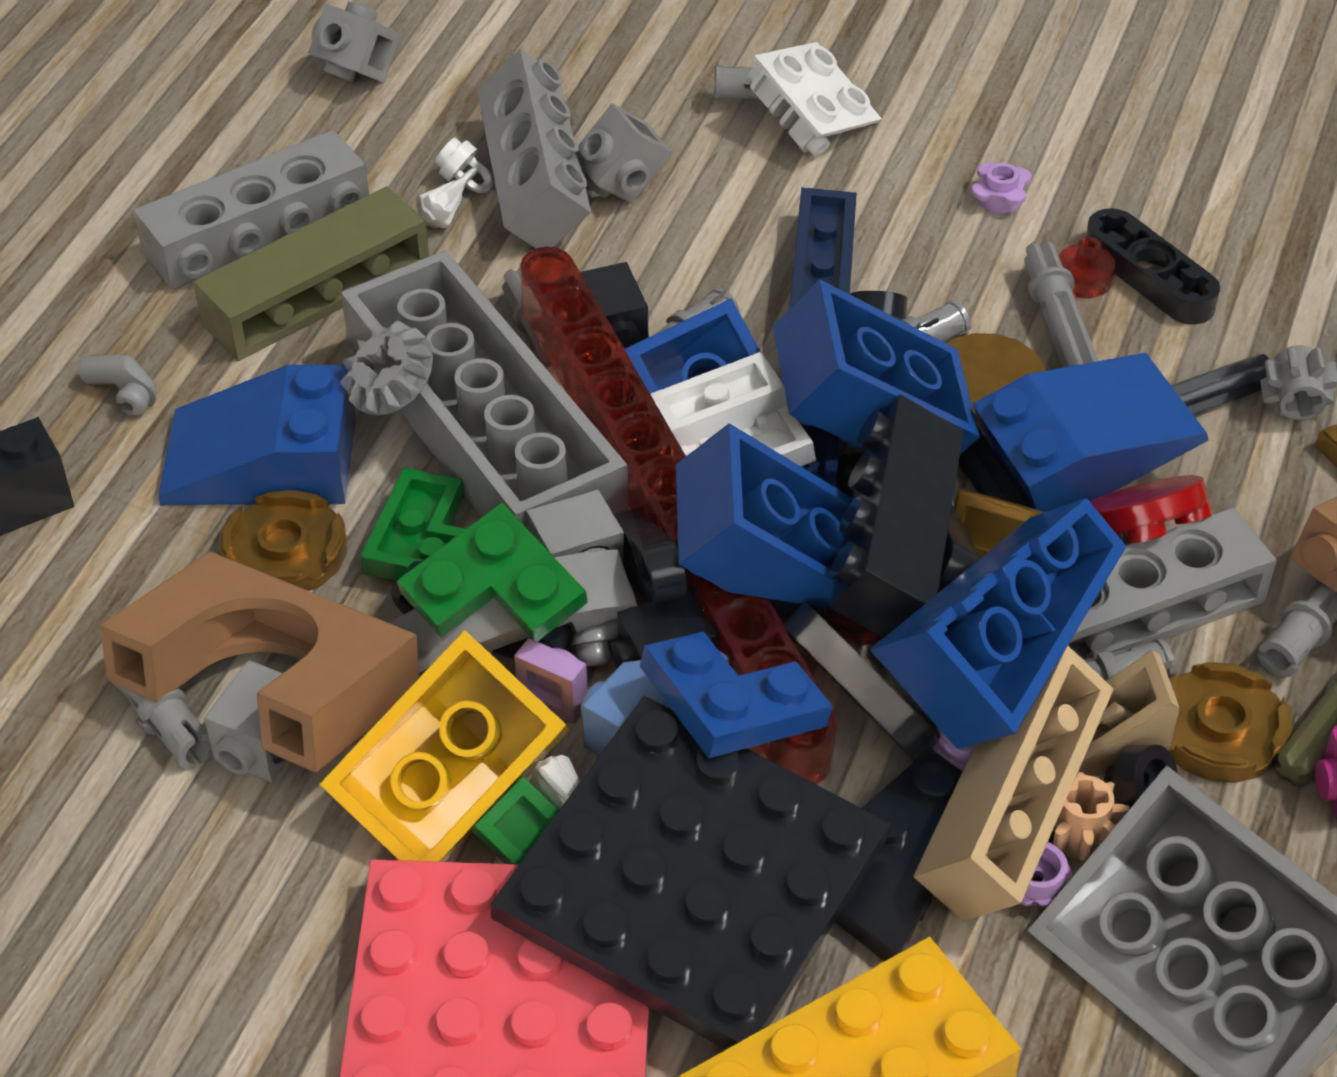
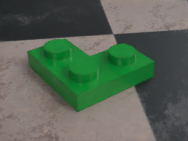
[360,467,466,581]
[397,503,588,643]

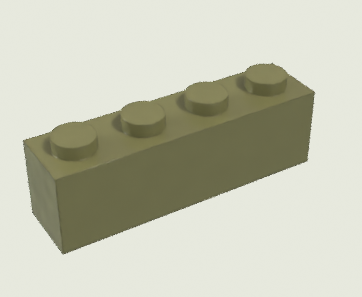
[193,186,429,361]

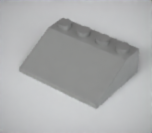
[1027,766,1337,1077]

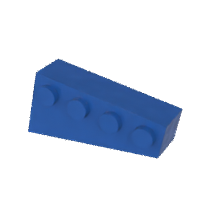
[870,498,1127,749]

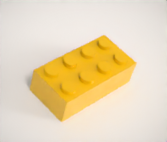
[678,936,1021,1077]

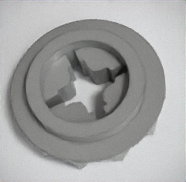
[340,320,433,415]

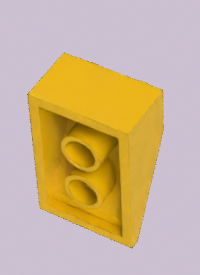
[319,630,571,862]

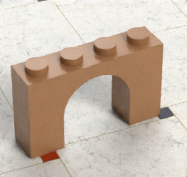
[100,551,419,773]

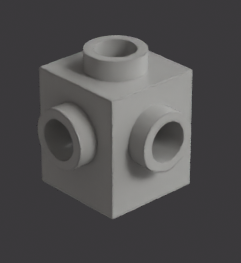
[308,1,402,83]
[577,103,672,204]

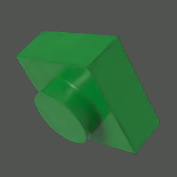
[471,776,558,864]

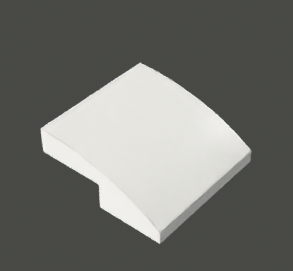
[648,352,816,466]

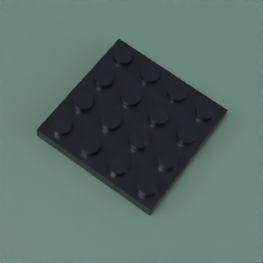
[491,696,891,1050]

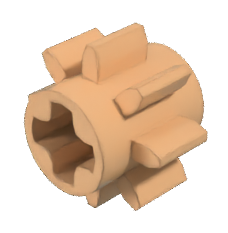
[1053,772,1129,864]

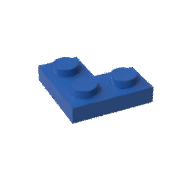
[640,632,833,758]

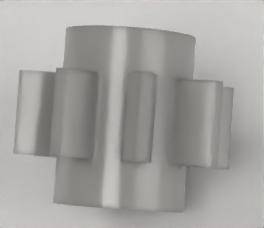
[1260,345,1337,420]

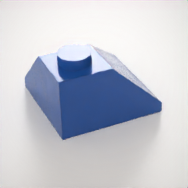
[621,298,761,448]

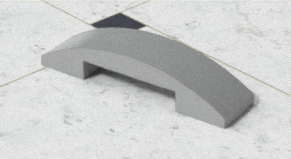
[390,549,637,678]

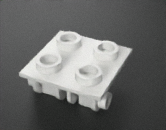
[748,42,882,157]

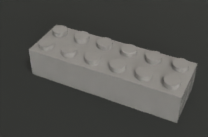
[341,250,629,528]

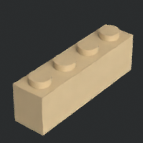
[913,646,1114,921]

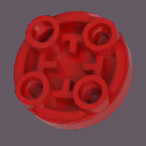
[1090,475,1213,544]

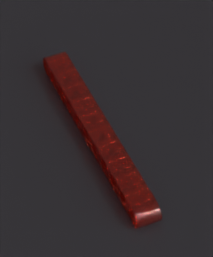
[520,246,837,785]

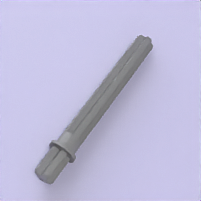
[1024,240,1132,485]

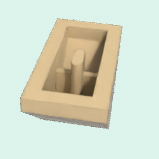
[1076,650,1180,777]

